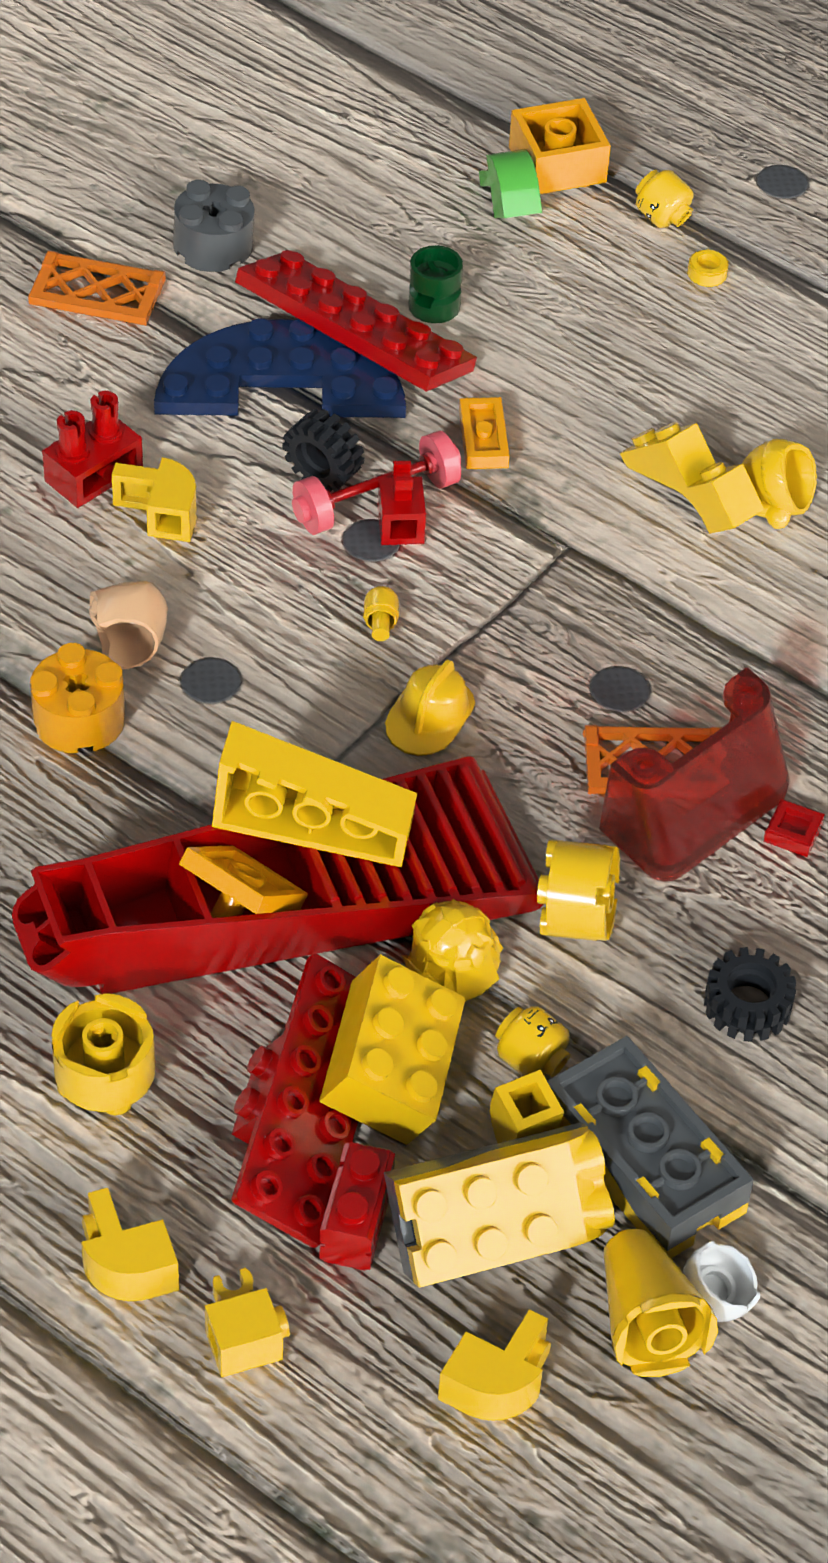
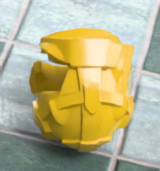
[400,899,503,1001]

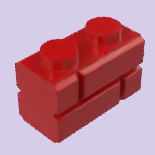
[319,1142,395,1271]

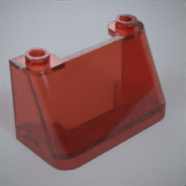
[599,667,790,881]

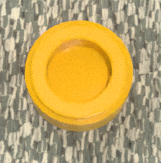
[687,250,729,287]

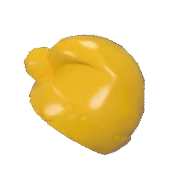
[742,439,817,529]

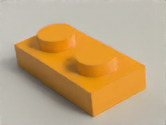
[459,397,509,469]

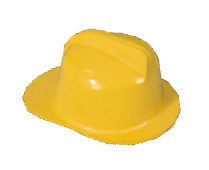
[385,659,475,756]

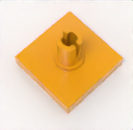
[179,846,308,918]

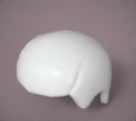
[683,1241,761,1322]

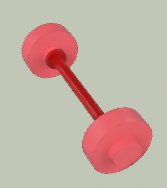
[292,430,461,535]

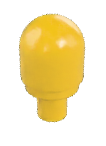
[363,586,399,641]

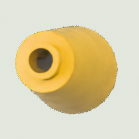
[604,1229,718,1377]

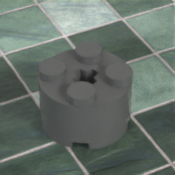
[173,180,255,272]

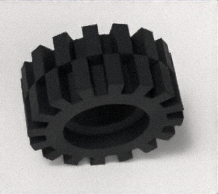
[282,409,365,492]
[704,947,796,1042]

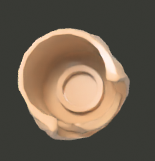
[89,581,168,669]

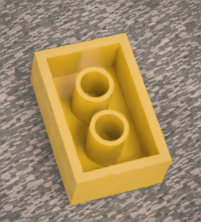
[319,954,466,1145]

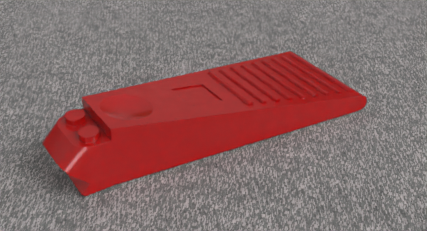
[12,756,544,994]

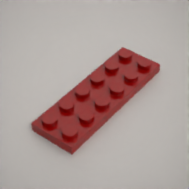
[235,250,477,392]

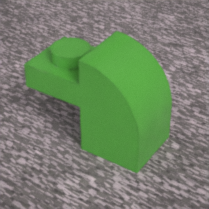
[479,149,542,218]

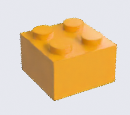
[509,98,611,194]

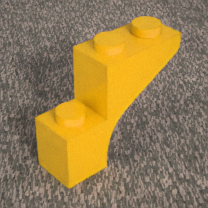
[620,422,765,534]

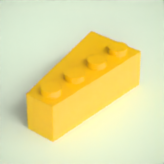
[212,721,417,867]

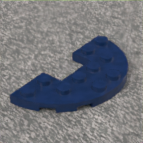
[154,318,406,418]

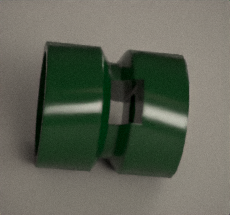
[408,245,463,323]

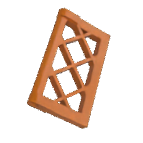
[28,250,166,326]
[583,725,727,796]

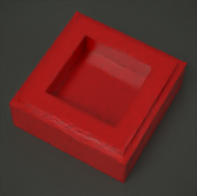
[763,799,825,857]

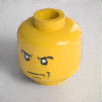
[635,170,694,228]
[495,1006,571,1077]

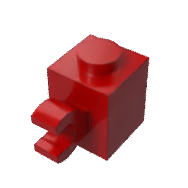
[378,461,426,545]

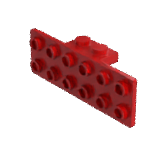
[231,953,358,1248]

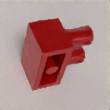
[42,390,143,508]

